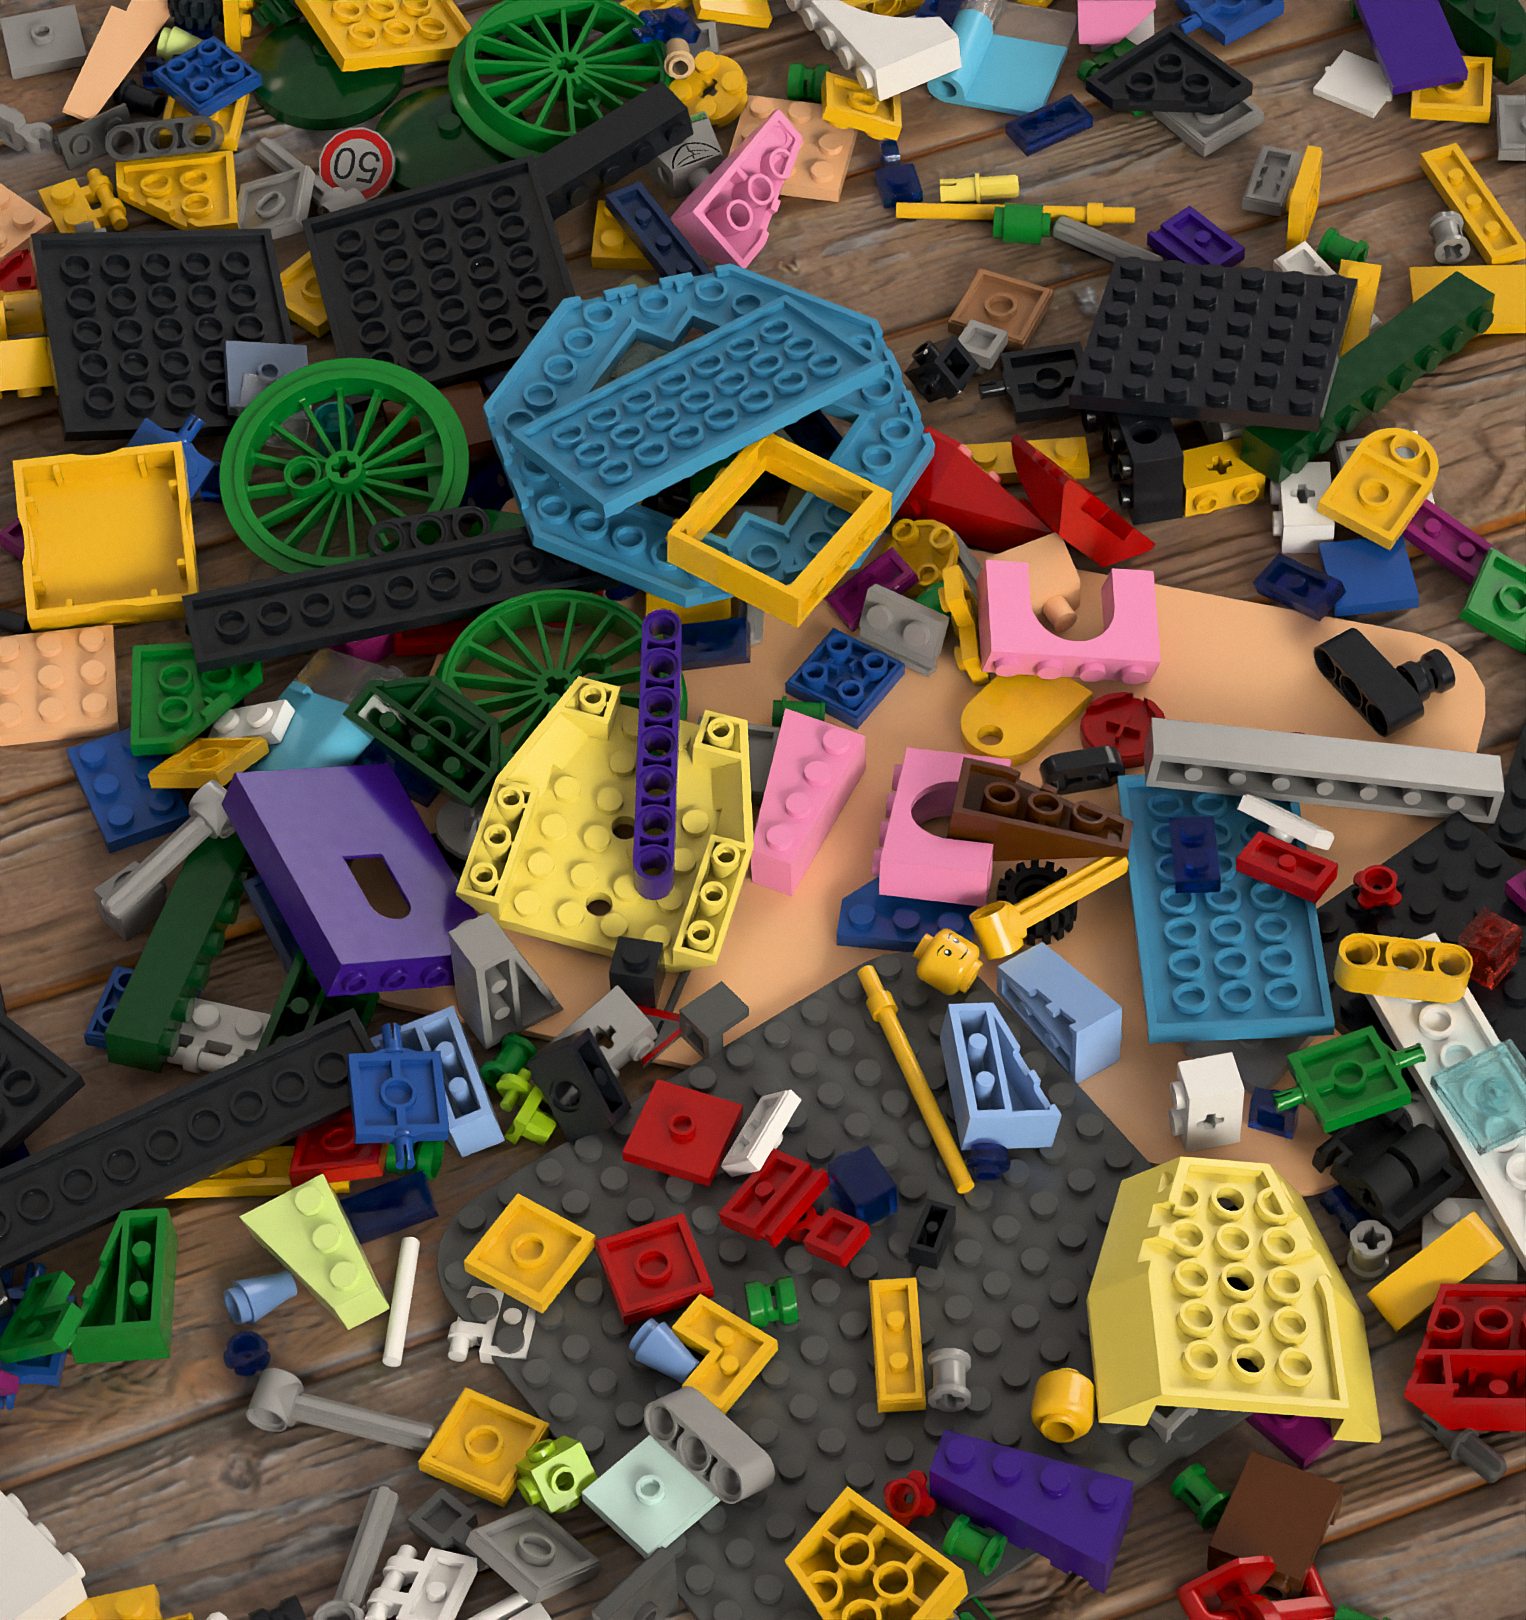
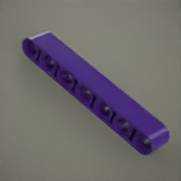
[633,609,682,900]

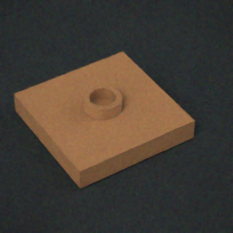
[948,268,1054,351]

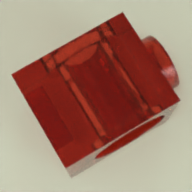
[1457,907,1523,990]

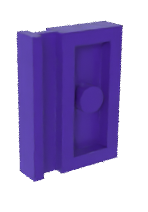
[1147,206,1245,267]

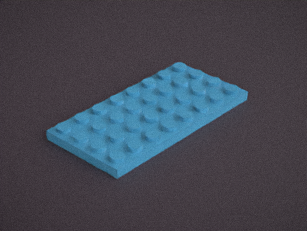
[510,294,885,519]
[1117,774,1335,1044]

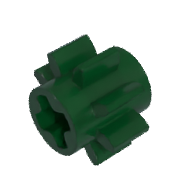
[252,0,299,29]

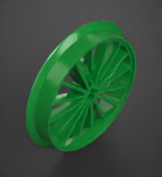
[448,0,674,159]
[220,358,469,574]
[434,589,688,799]

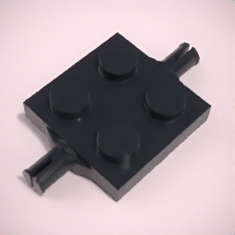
[978,342,1083,424]

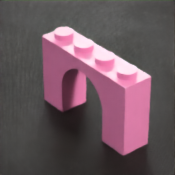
[976,560,1161,685]
[872,747,1011,907]

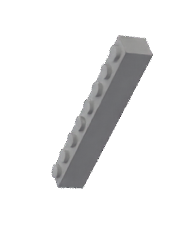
[1144,717,1505,824]

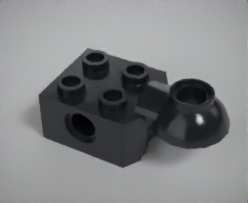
[1080,409,1184,526]

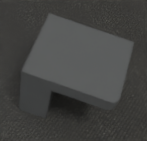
[679,981,749,1059]

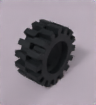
[997,860,1078,946]

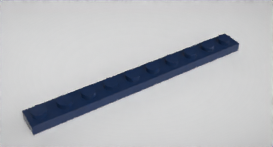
[605,181,843,461]

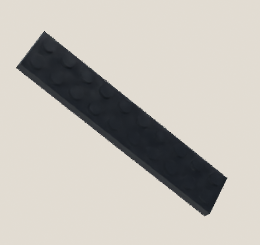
[182,526,620,673]
[0,1008,376,1273]

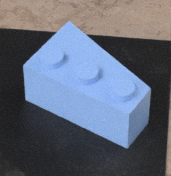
[997,942,1123,1084]
[940,1003,1062,1150]
[370,1006,505,1158]

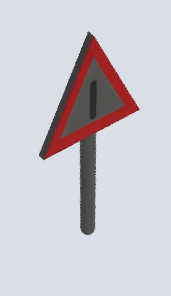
[636,970,691,1069]

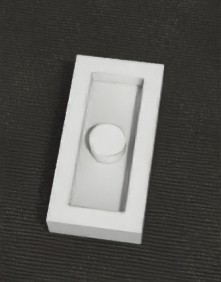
[208,699,295,745]

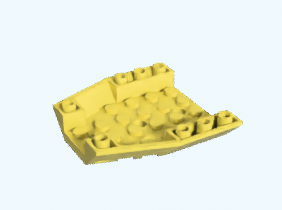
[456,676,754,973]
[1086,1156,1382,1443]

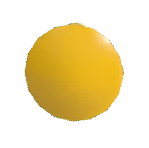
[880,519,960,595]

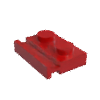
[718,1149,831,1248]

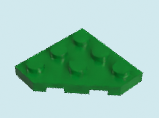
[130,642,263,756]

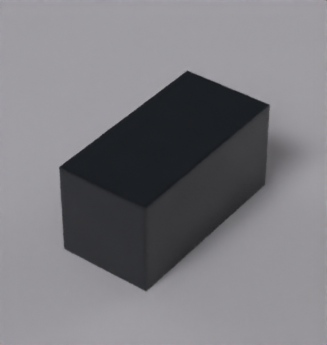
[909,1199,956,1270]

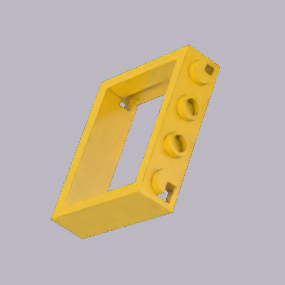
[665,433,893,628]

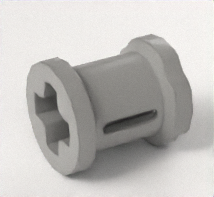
[1428,211,1470,265]
[1347,1220,1392,1281]
[928,1348,971,1412]

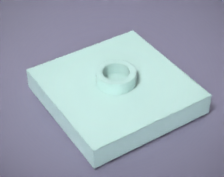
[582,1435,721,1559]

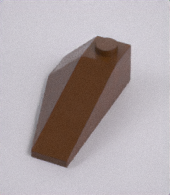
[946,757,1133,861]

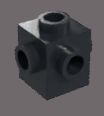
[904,335,980,403]

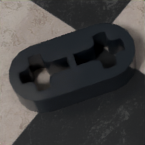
[1039,746,1125,795]

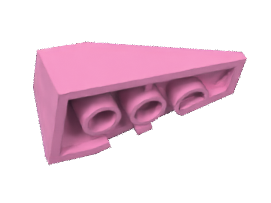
[1077,0,1156,47]
[670,109,803,269]

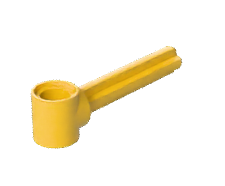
[969,856,1129,960]

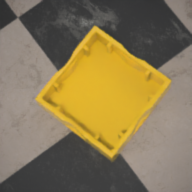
[13,441,200,633]

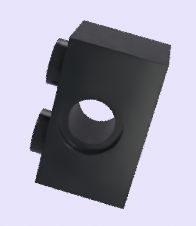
[526,1028,632,1143]

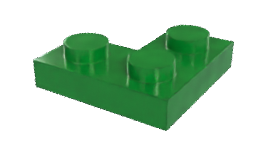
[0,1270,85,1364]

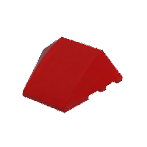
[1011,433,1155,568]
[1404,1283,1526,1431]

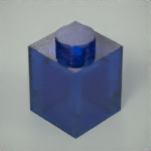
[828,1145,898,1226]

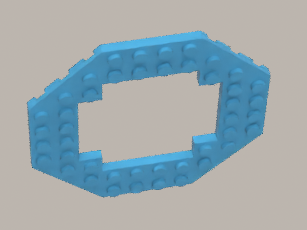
[483,263,935,608]

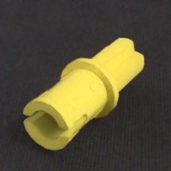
[940,173,1019,204]

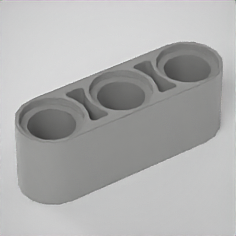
[643,1386,775,1504]

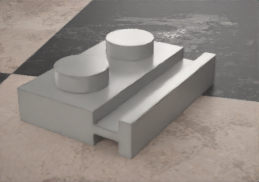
[855,584,950,677]

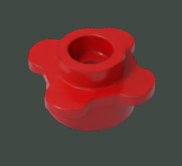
[1353,865,1402,909]
[883,1470,937,1527]

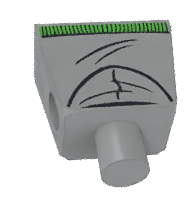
[642,111,723,198]

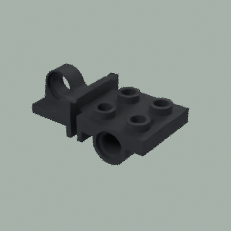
[1312,1107,1465,1239]

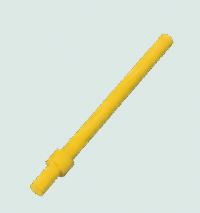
[896,202,1135,227]
[857,965,975,1194]

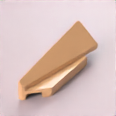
[62,0,170,121]

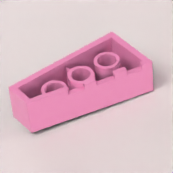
[751,708,866,896]

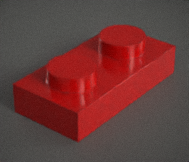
[1236,831,1338,904]

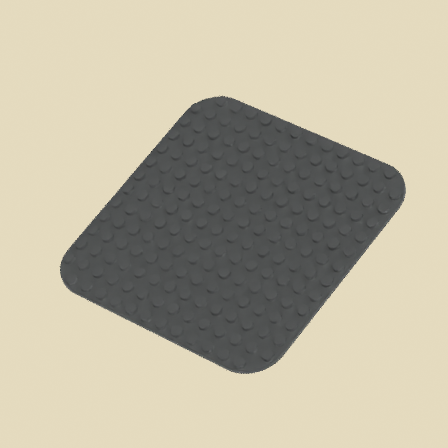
[437,952,1259,1620]

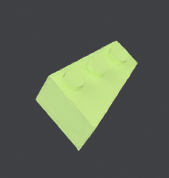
[239,1174,391,1330]

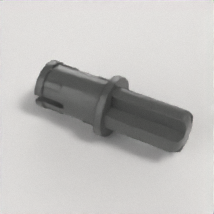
[1420,1413,1507,1483]

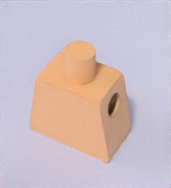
[987,532,1081,632]

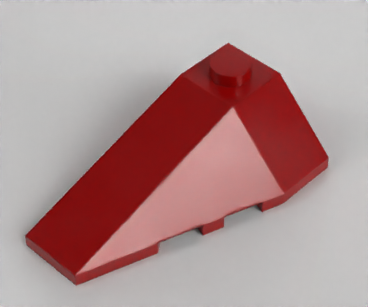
[894,426,1055,553]

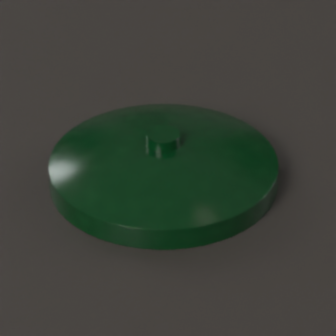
[250,16,405,131]
[375,84,526,193]

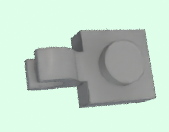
[0,103,54,154]

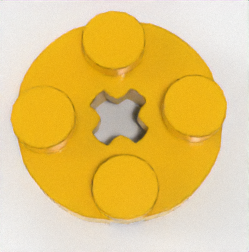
[669,51,748,127]

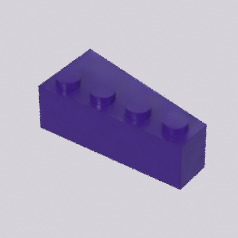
[929,1429,1133,1594]

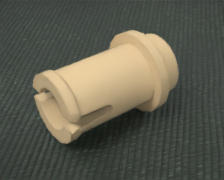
[664,38,695,79]

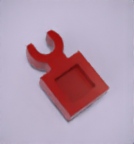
[787,1205,871,1268]

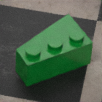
[70,1208,178,1364]

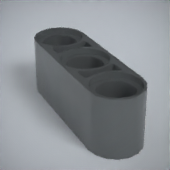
[105,116,224,162]

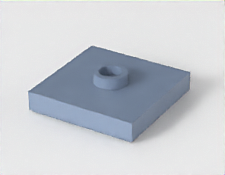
[223,340,311,420]

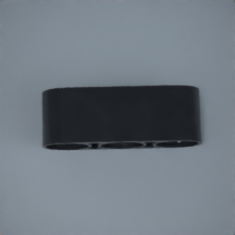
[366,506,490,557]
[1313,628,1424,737]

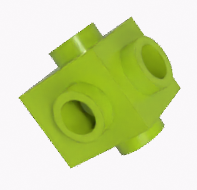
[515,1435,598,1513]

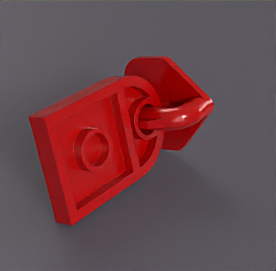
[1176,1555,1336,1620]

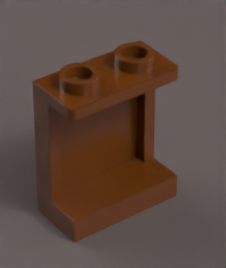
[382,380,501,487]
[1207,1451,1344,1601]

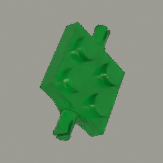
[1271,1025,1426,1134]

